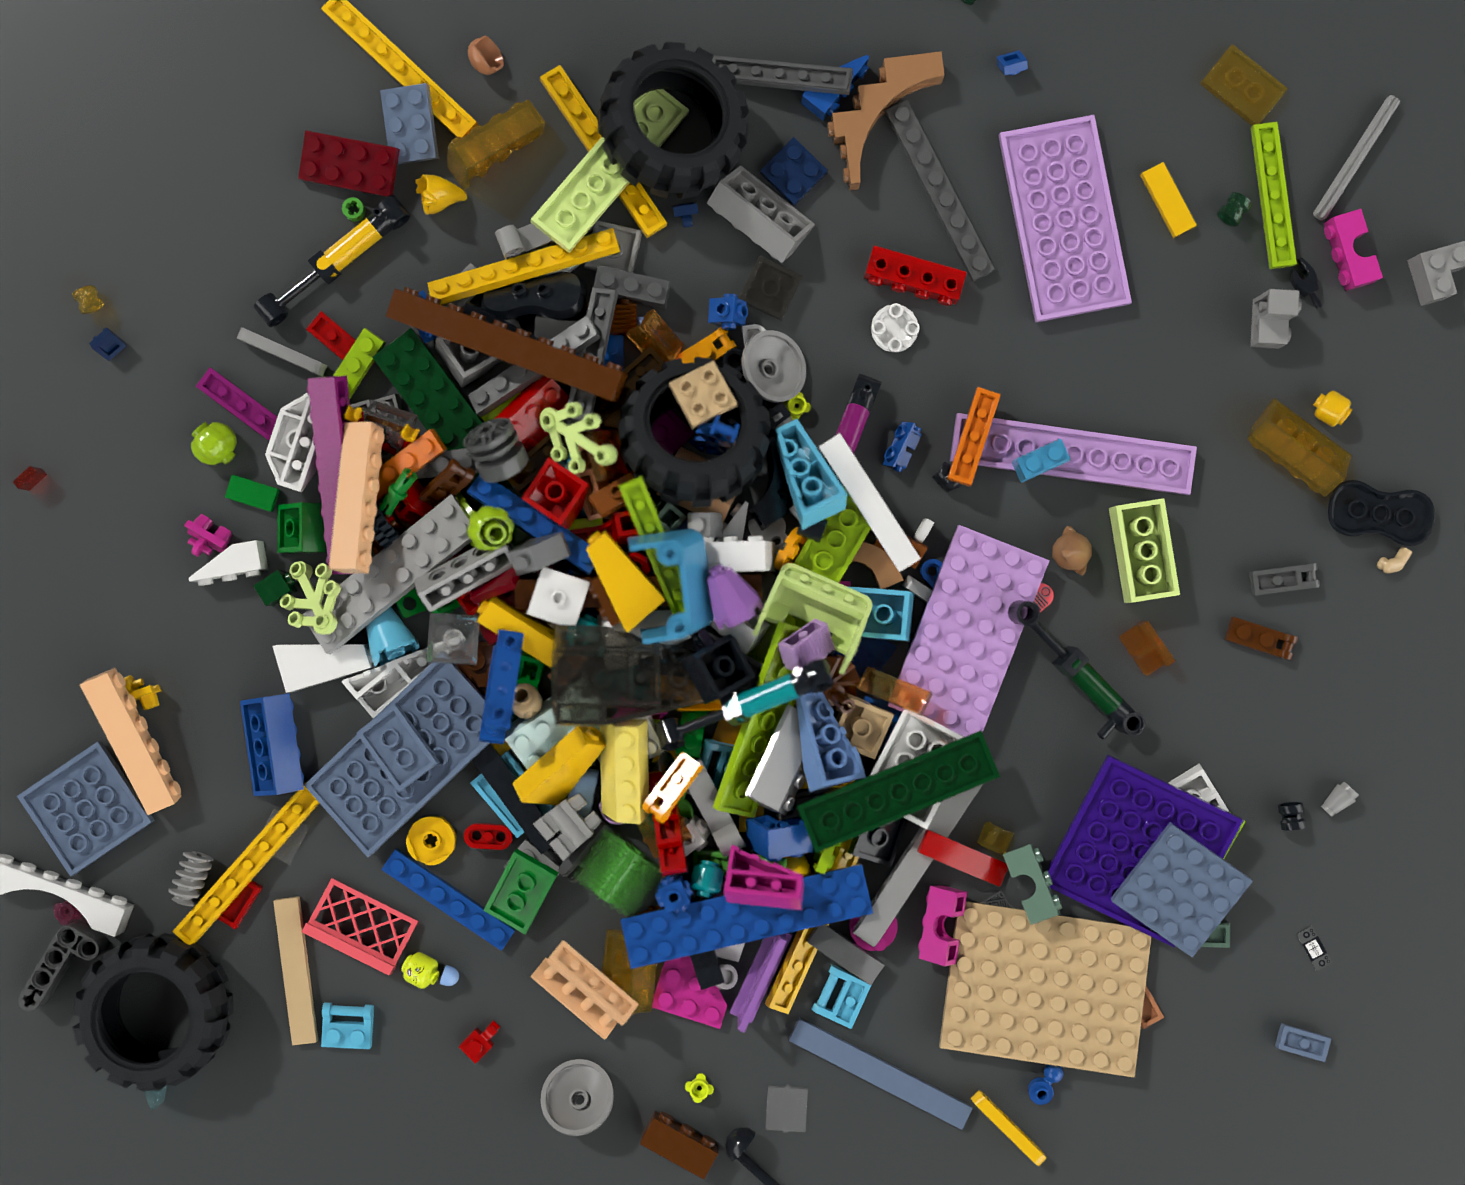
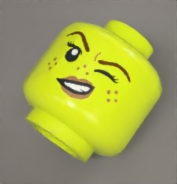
[401,952,440,989]

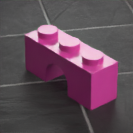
[1324,209,1383,291]
[918,885,967,966]

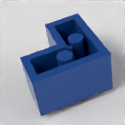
[746,815,813,862]

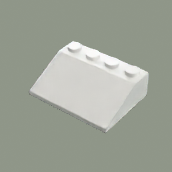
[870,707,963,829]

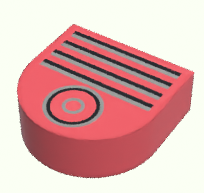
[1033,583,1054,612]

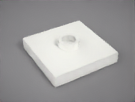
[527,567,590,629]

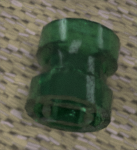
[1217,192,1252,227]

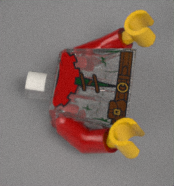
[344,401,420,458]

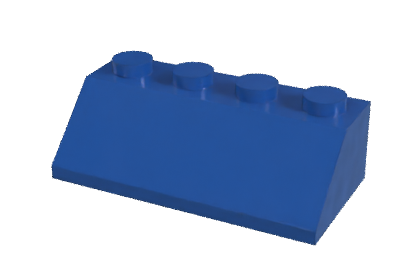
[240,693,304,796]

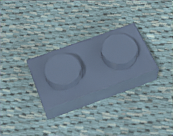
[1275,1023,1331,1062]

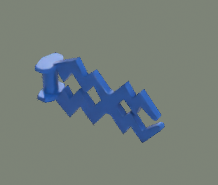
[690,415,740,455]

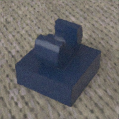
[673,202,698,228]
[89,328,127,361]

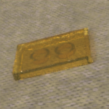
[1200,44,1288,126]

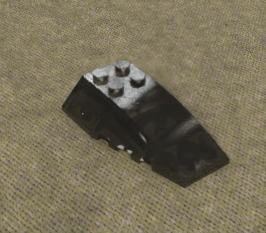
[551,625,704,726]

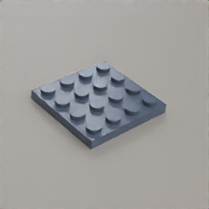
[17,741,155,877]
[1111,822,1253,958]

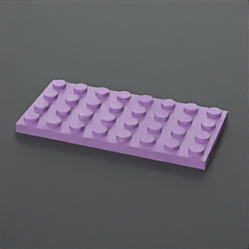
[998,115,1132,323]
[887,525,1050,736]

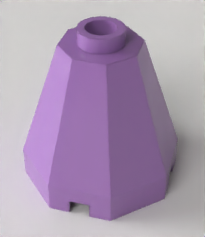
[707,564,764,629]

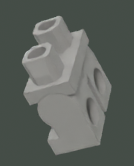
[533,793,602,861]

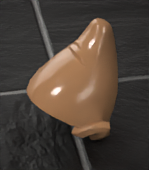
[1052,526,1092,576]

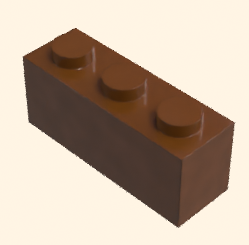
[640,1111,718,1179]

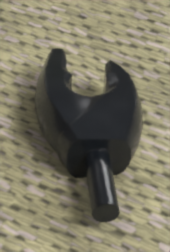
[1290,257,1322,309]

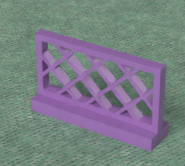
[730,932,793,1032]

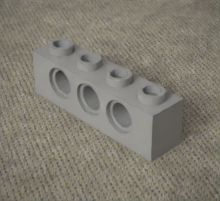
[414,544,513,612]

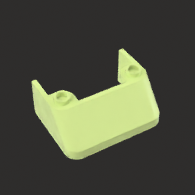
[752,563,872,674]

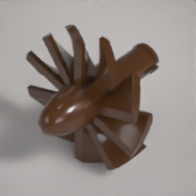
[795,654,861,717]

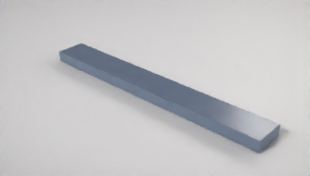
[789,1017,973,1130]

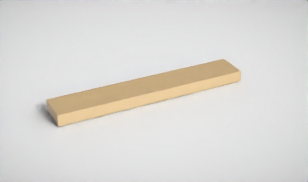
[273,896,318,1046]

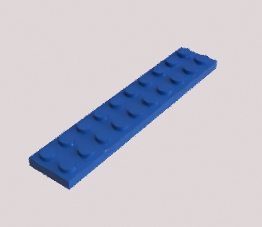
[620,864,873,969]

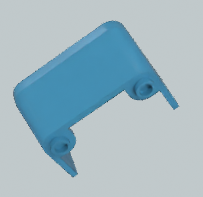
[627,529,714,644]

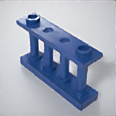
[478,629,524,745]

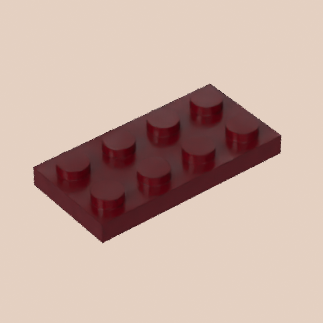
[298,130,400,197]

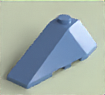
[796,692,866,792]

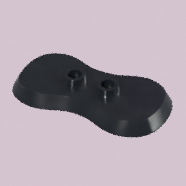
[480,272,587,320]
[1328,480,1435,546]

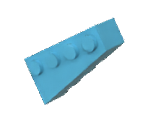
[776,419,847,530]

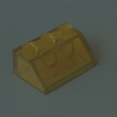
[602,929,657,1014]

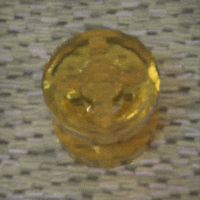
[72,285,104,314]

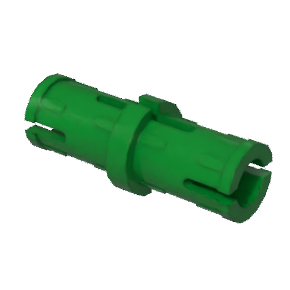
[378,468,418,515]

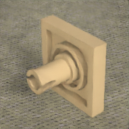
[669,361,737,429]

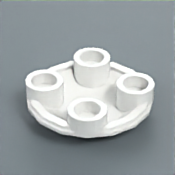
[871,303,920,353]

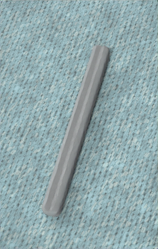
[1313,95,1400,221]

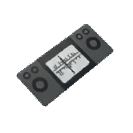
[1297,926,1332,971]

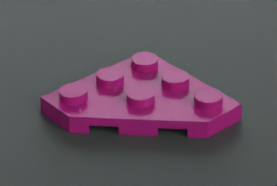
[651,956,727,1029]

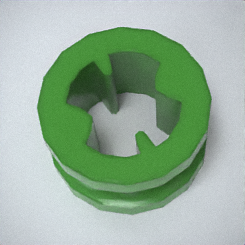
[342,197,366,222]

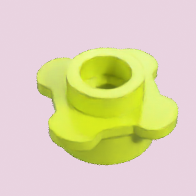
[783,392,811,420]
[685,1073,714,1103]

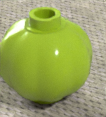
[191,422,237,465]
[467,506,515,551]

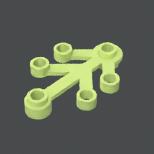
[540,402,617,474]
[280,561,341,635]

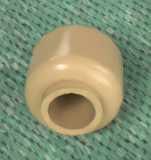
[513,683,543,719]

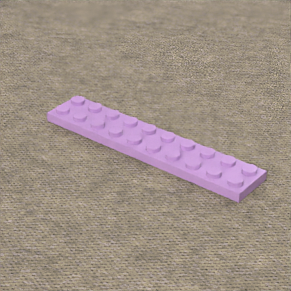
[950,413,1197,495]

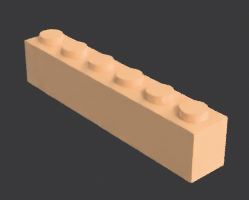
[329,422,384,574]
[80,668,181,815]

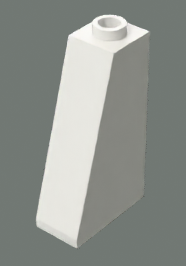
[273,644,376,693]

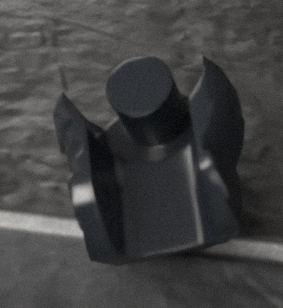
[932,461,962,492]

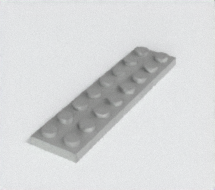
[303,494,472,655]

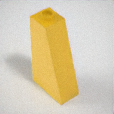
[586,530,665,633]
[476,597,567,669]
[513,725,607,805]

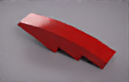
[649,772,687,876]
[917,829,1008,887]

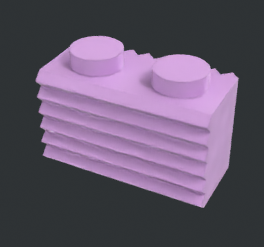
[778,619,835,671]

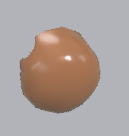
[468,36,504,75]

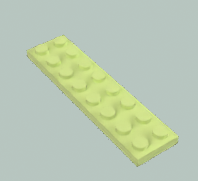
[531,89,689,253]

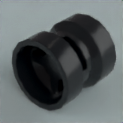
[1278,802,1306,831]

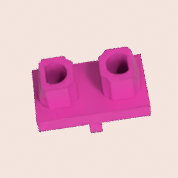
[184,514,232,557]

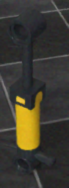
[254,195,411,327]

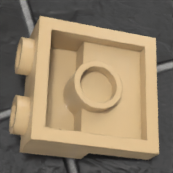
[835,693,894,759]

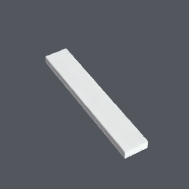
[819,433,921,572]

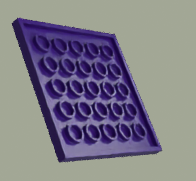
[1046,754,1244,947]

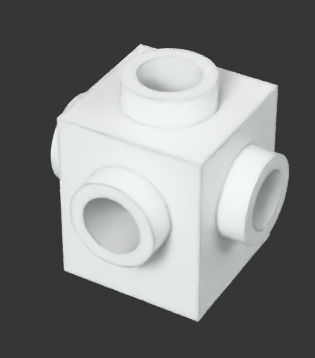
[680,814,711,857]

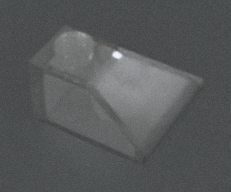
[426,613,480,665]

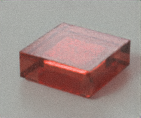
[13,466,47,491]

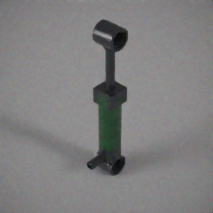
[1008,600,1146,739]

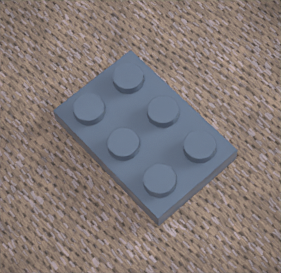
[380,83,439,165]
[356,703,440,792]

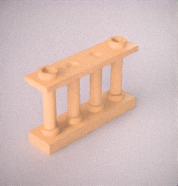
[530,940,639,1040]

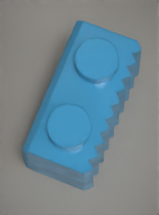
[1012,439,1071,483]

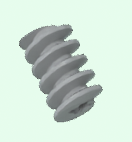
[168,851,214,906]

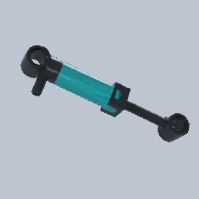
[655,659,834,751]

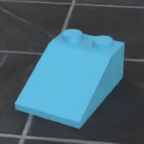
[846,586,914,642]

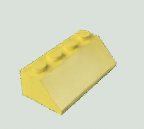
[599,717,649,824]

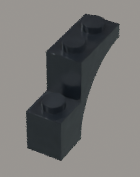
[749,436,790,531]

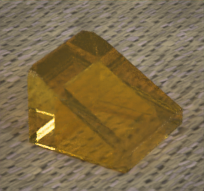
[977,822,1014,855]

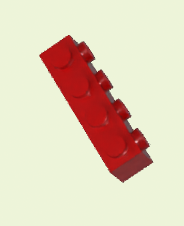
[864,245,967,306]

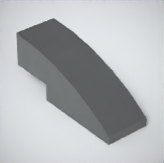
[806,924,885,985]

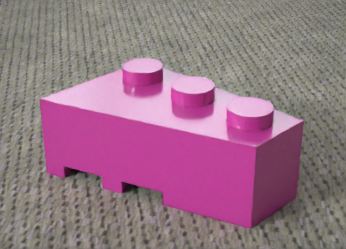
[724,844,804,910]

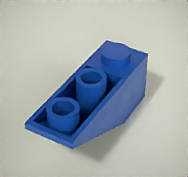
[801,55,870,121]

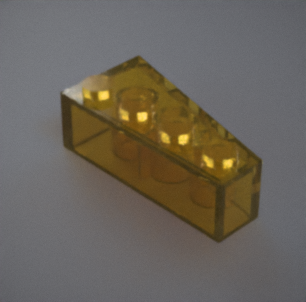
[447,99,545,190]

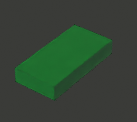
[225,475,280,512]

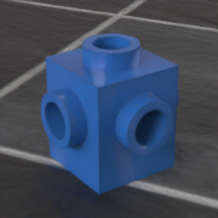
[708,294,748,330]
[655,874,693,913]

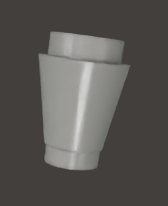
[1321,782,1359,817]

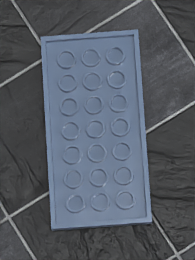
[304,653,490,857]

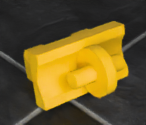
[124,675,161,710]

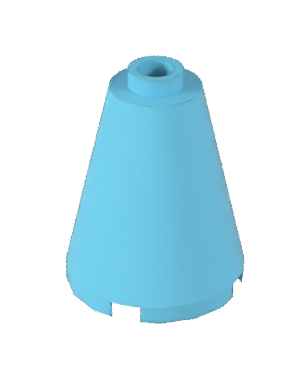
[366,607,419,666]

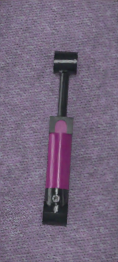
[796,373,882,543]

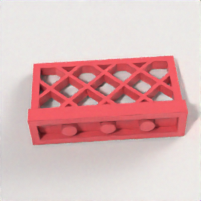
[302,878,419,975]

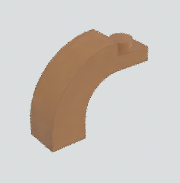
[852,542,903,589]

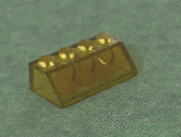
[1247,398,1352,497]

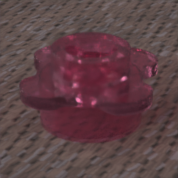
[53,900,82,926]

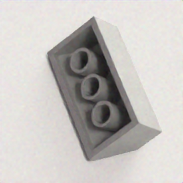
[707,165,815,263]
[745,705,805,817]

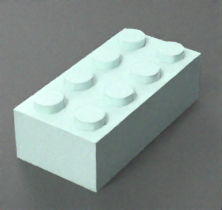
[505,675,612,770]

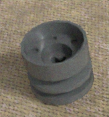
[463,418,529,483]

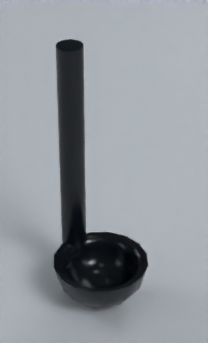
[725,1127,779,1185]

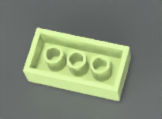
[1109,498,1180,603]

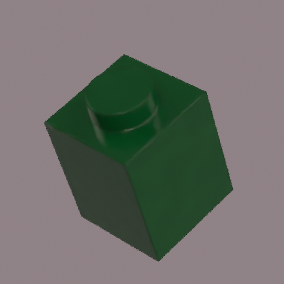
[253,570,297,606]

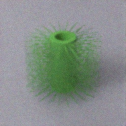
[574,830,661,917]

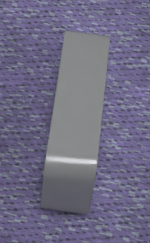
[495,224,594,259]
[688,758,746,858]

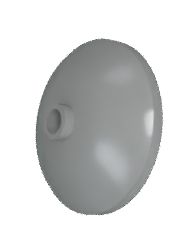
[742,330,806,403]
[541,1059,614,1136]

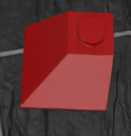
[521,458,589,530]

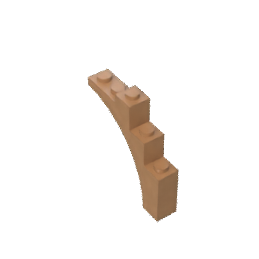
[827,51,944,190]

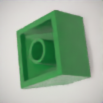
[277,502,327,553]

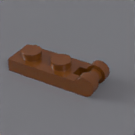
[419,459,475,507]
[1224,617,1298,661]

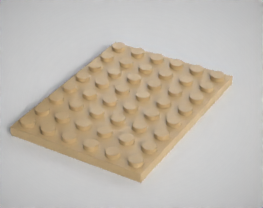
[939,901,1152,1078]

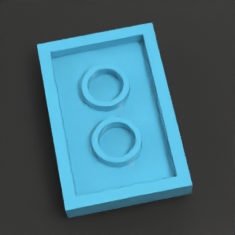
[470,751,555,838]

